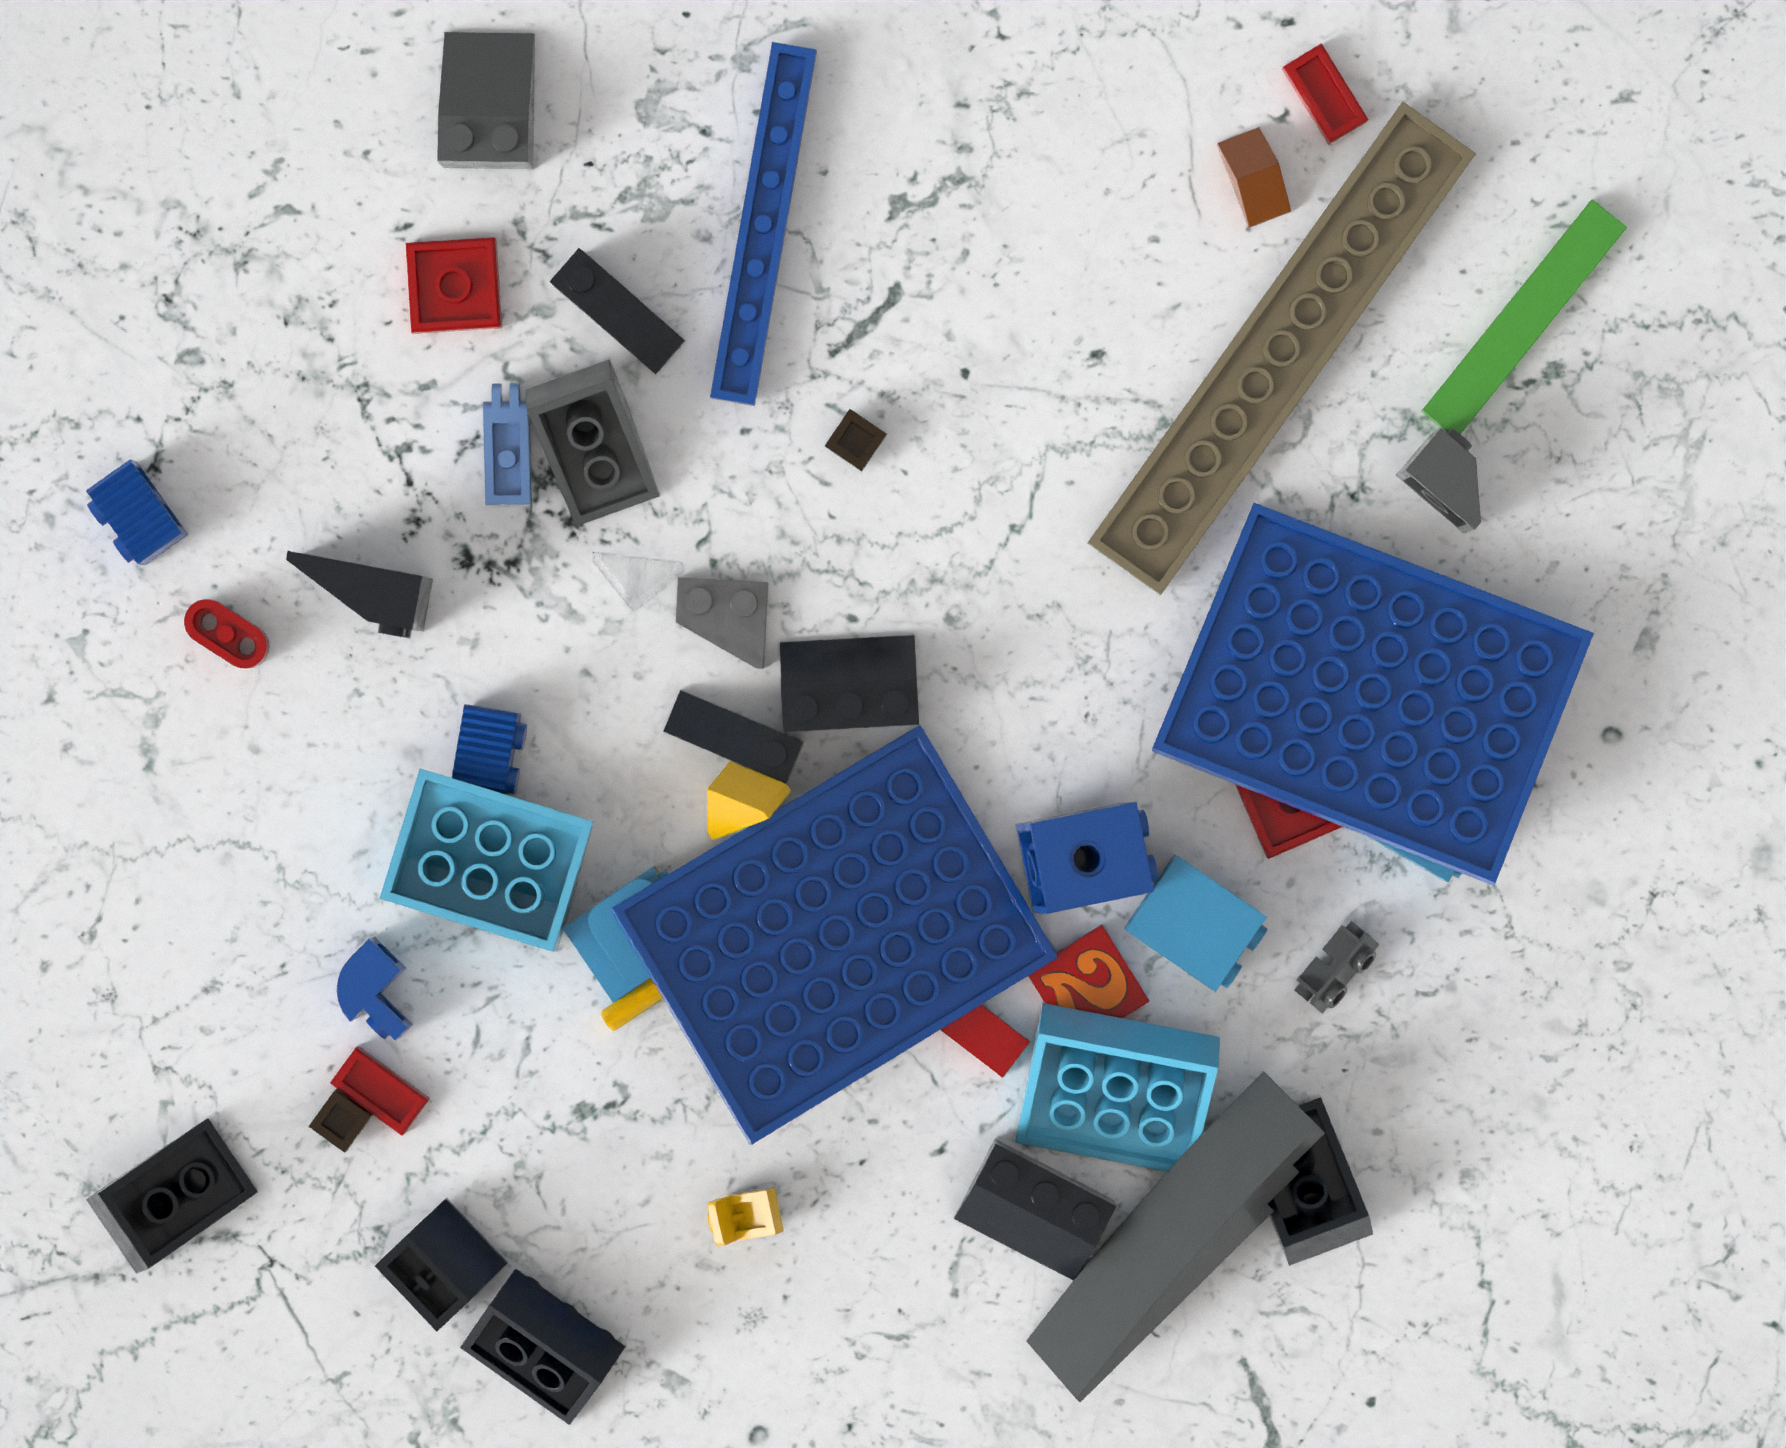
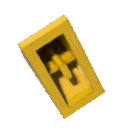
[707,761,791,840]

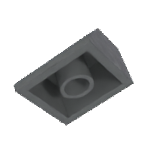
[1396,428,1481,533]

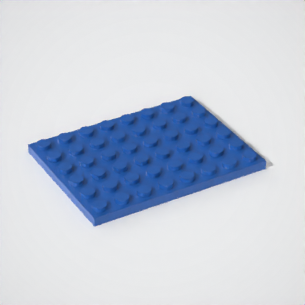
[1152,503,1594,886]
[610,725,1058,1145]

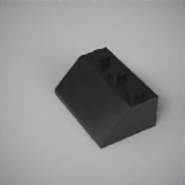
[780,635,919,732]
[954,1139,1116,1281]
[460,1268,626,1425]

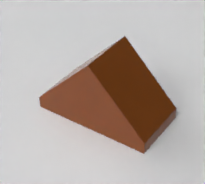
[1217,127,1291,228]

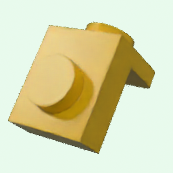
[708,1187,784,1246]

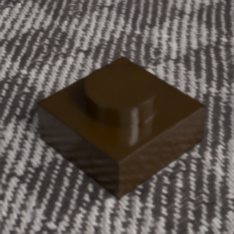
[825,409,887,472]
[308,1089,373,1153]

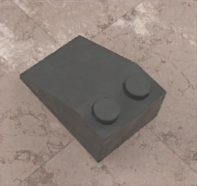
[437,32,535,169]
[526,359,660,526]

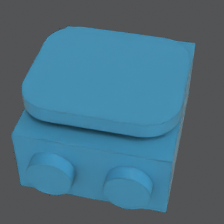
[1124,854,1268,992]
[562,866,670,1003]

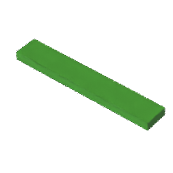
[1421,199,1627,434]

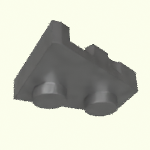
[676,577,768,669]

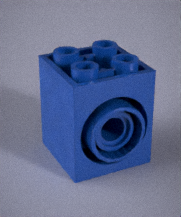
[1015,802,1158,914]

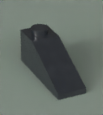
[550,248,685,375]
[663,690,805,784]

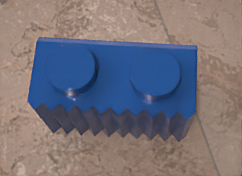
[86,459,188,566]
[452,704,527,795]

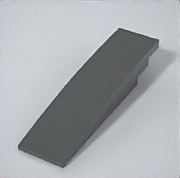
[1026,1071,1325,1402]

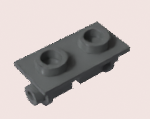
[1294,921,1380,1014]

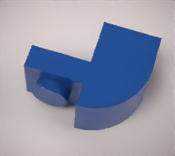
[337,936,413,1041]

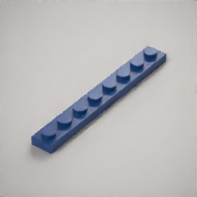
[710,42,817,406]

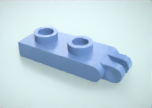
[483,383,532,506]

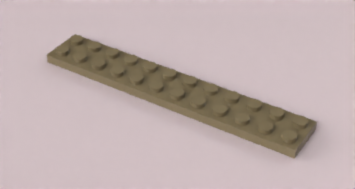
[1087,101,1476,595]

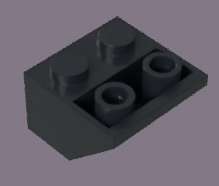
[375,1197,508,1332]

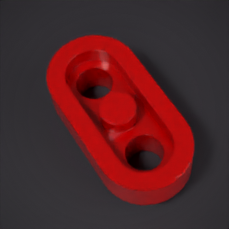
[184,599,270,669]

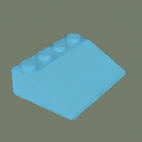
[379,768,594,952]
[1015,1003,1220,1172]

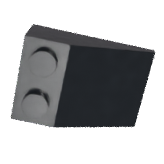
[286,551,433,638]
[1268,1097,1373,1266]
[86,1118,258,1274]

